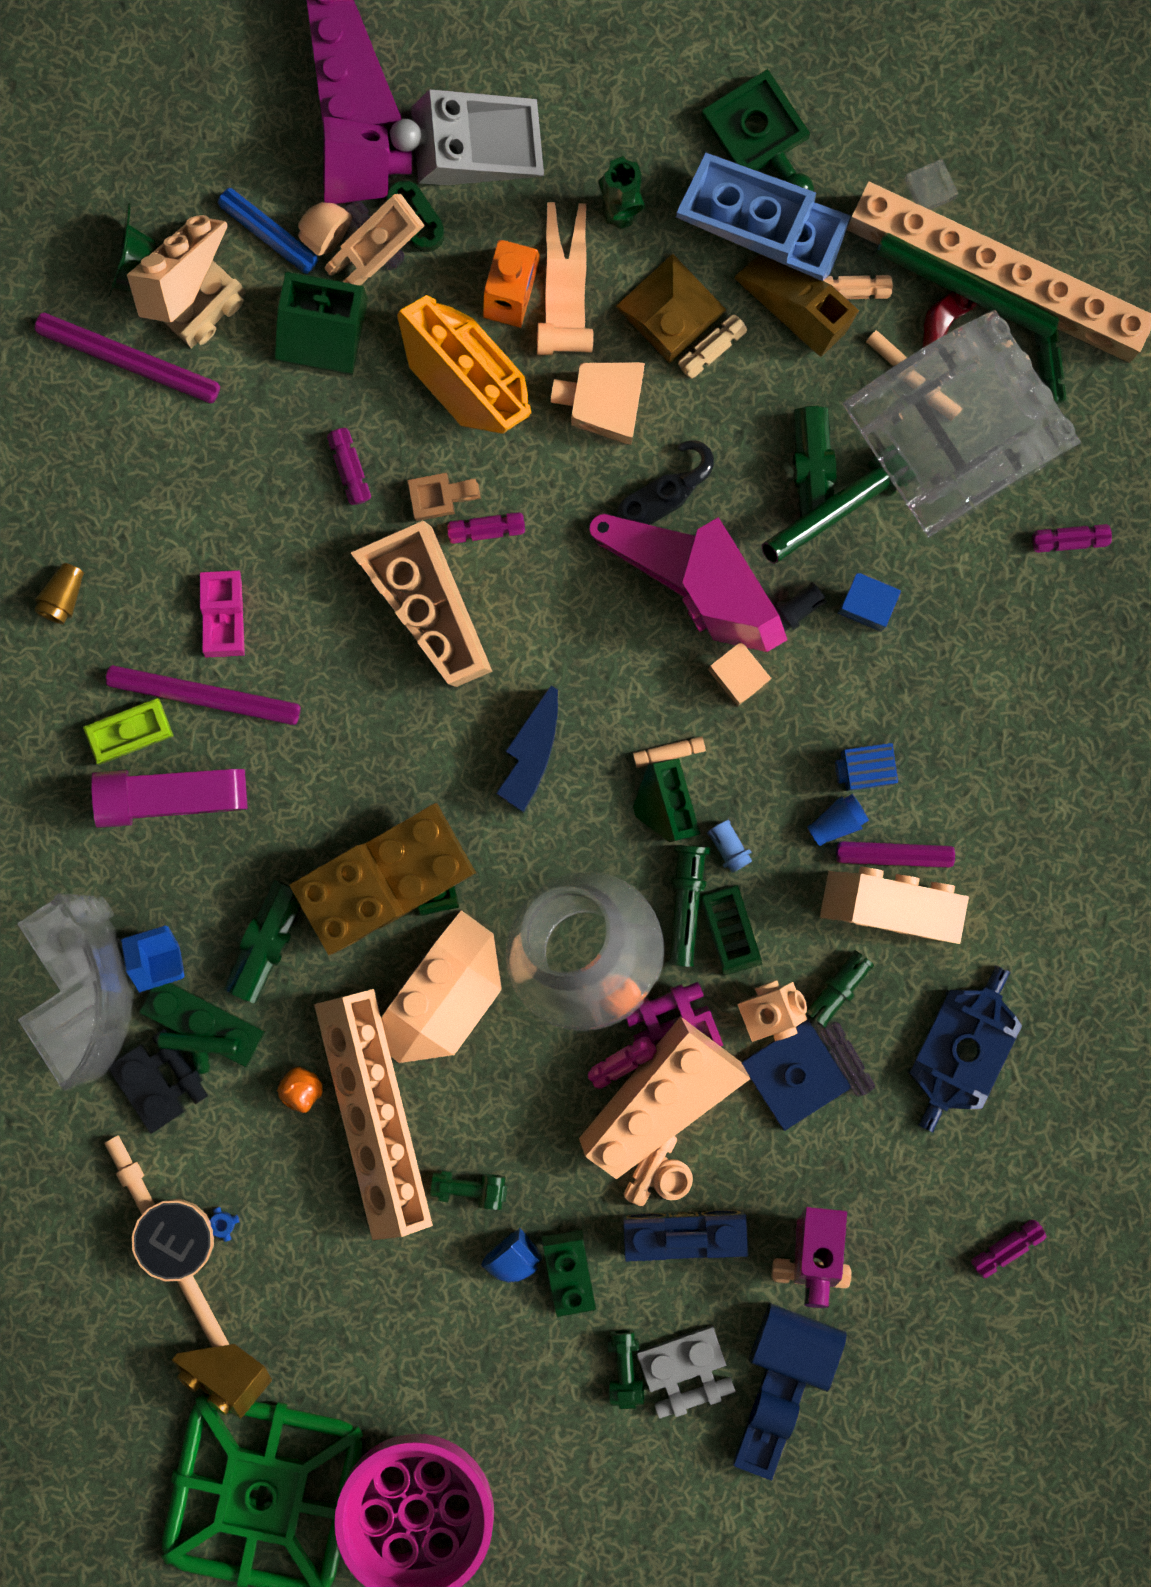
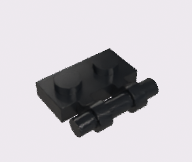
[108,1029,208,1134]

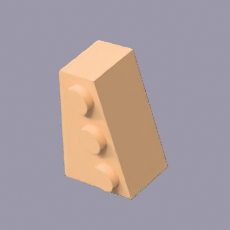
[820,866,969,944]

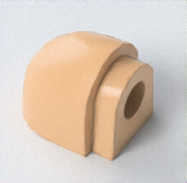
[298,202,352,256]

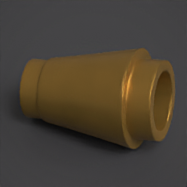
[34,563,84,625]

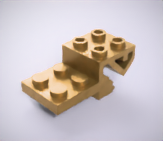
[289,803,476,956]

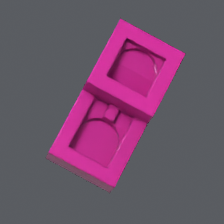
[200,570,245,658]

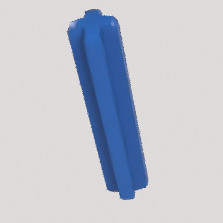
[218,188,318,274]

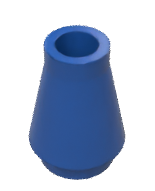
[807,793,869,846]

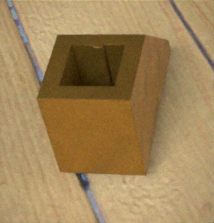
[172,1344,272,1419]

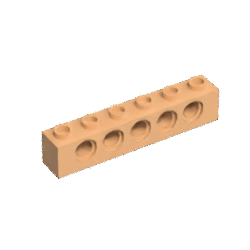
[314,989,433,1240]

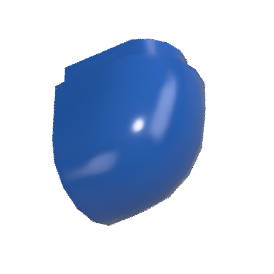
[481,1228,542,1283]

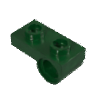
[542,1229,596,1317]

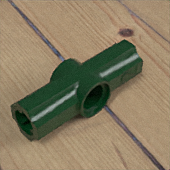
[598,156,645,229]
[793,405,836,527]
[224,880,301,1004]

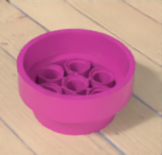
[335,1434,494,1587]

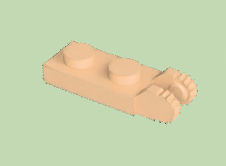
[324,194,425,285]

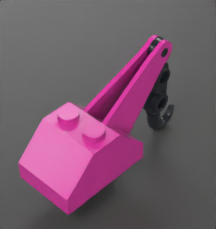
[590,440,787,652]

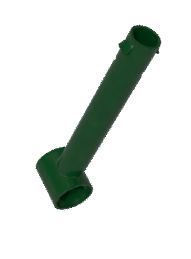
[762,443,919,564]

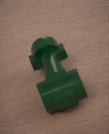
[430,1170,508,1210]
[608,1329,644,1409]

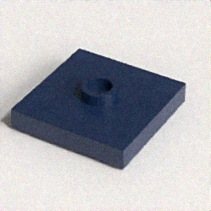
[741,1020,852,1131]

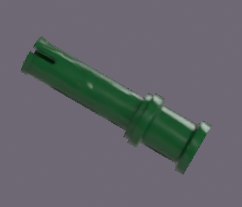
[668,845,710,967]

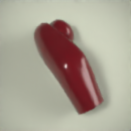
[923,291,977,352]

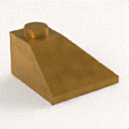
[616,254,726,364]

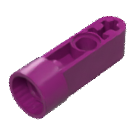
[92,769,248,828]

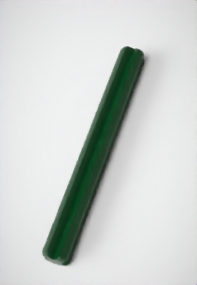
[876,233,1059,338]

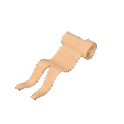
[537,202,593,355]

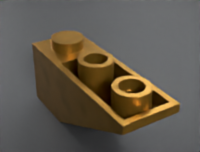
[735,254,859,357]

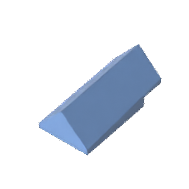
[676,153,851,281]

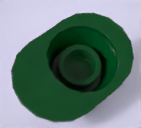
[108,203,158,297]

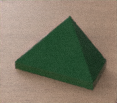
[633,758,701,843]

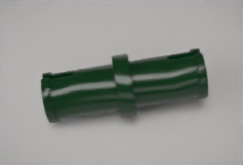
[805,950,874,1028]

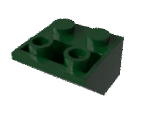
[275,271,368,375]

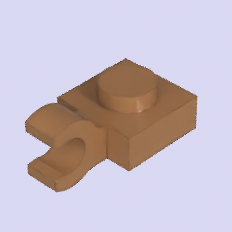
[408,473,481,521]

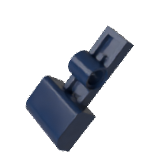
[732,1302,847,1481]

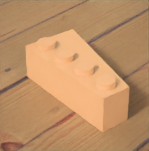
[351,521,492,687]
[579,1016,750,1179]

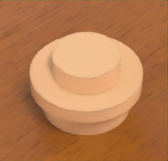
[652,1159,693,1200]

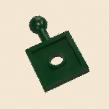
[701,69,814,192]

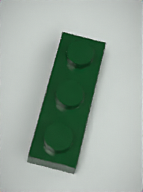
[139,982,266,1067]

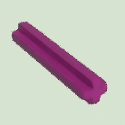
[836,841,955,868]

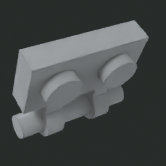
[637,1325,736,1419]

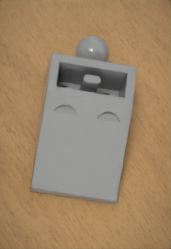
[390,89,544,185]

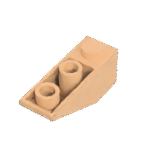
[127,215,227,323]

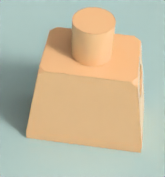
[551,362,645,445]

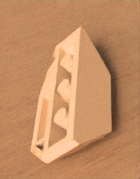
[381,910,502,1063]

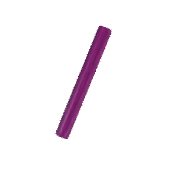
[34,312,220,403]
[106,665,301,725]

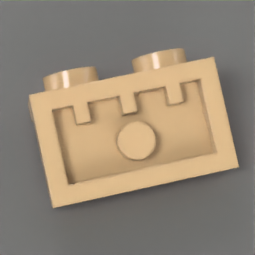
[162,260,245,349]

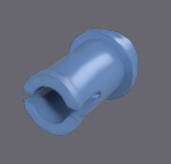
[707,820,752,873]

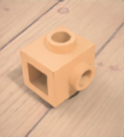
[737,980,807,1042]

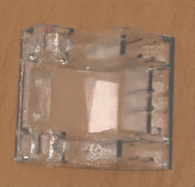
[842,310,1081,538]
[17,893,134,1091]

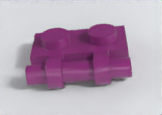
[624,982,723,1046]

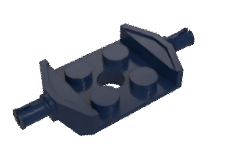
[908,965,1022,1133]

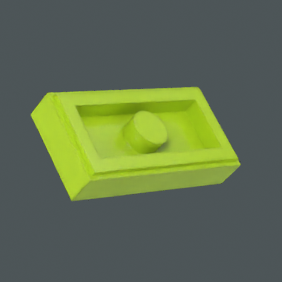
[83,698,174,765]

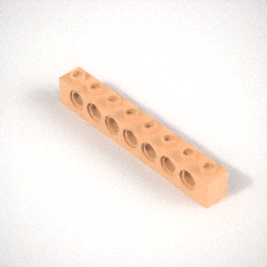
[847,182,1151,363]

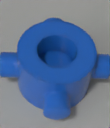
[210,1207,239,1242]

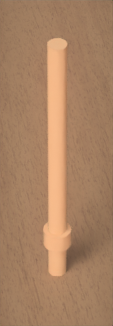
[104,1135,229,1347]

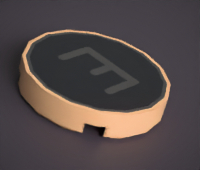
[132,1199,214,1282]

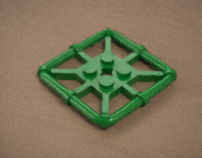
[161,1393,363,1587]

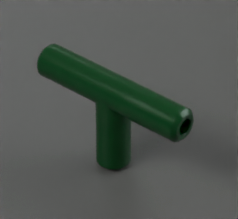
[157,1032,239,1074]

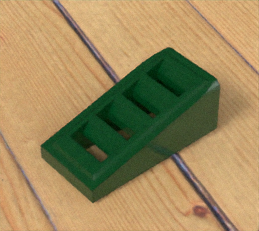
[700,885,762,976]

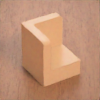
[708,643,771,707]

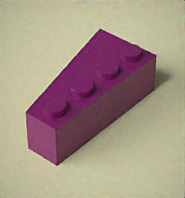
[307,0,402,138]

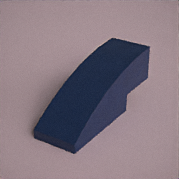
[496,685,558,813]

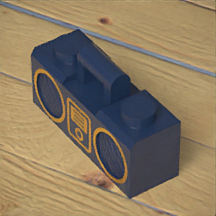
[623,1210,748,1262]

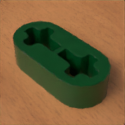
[387,181,445,252]

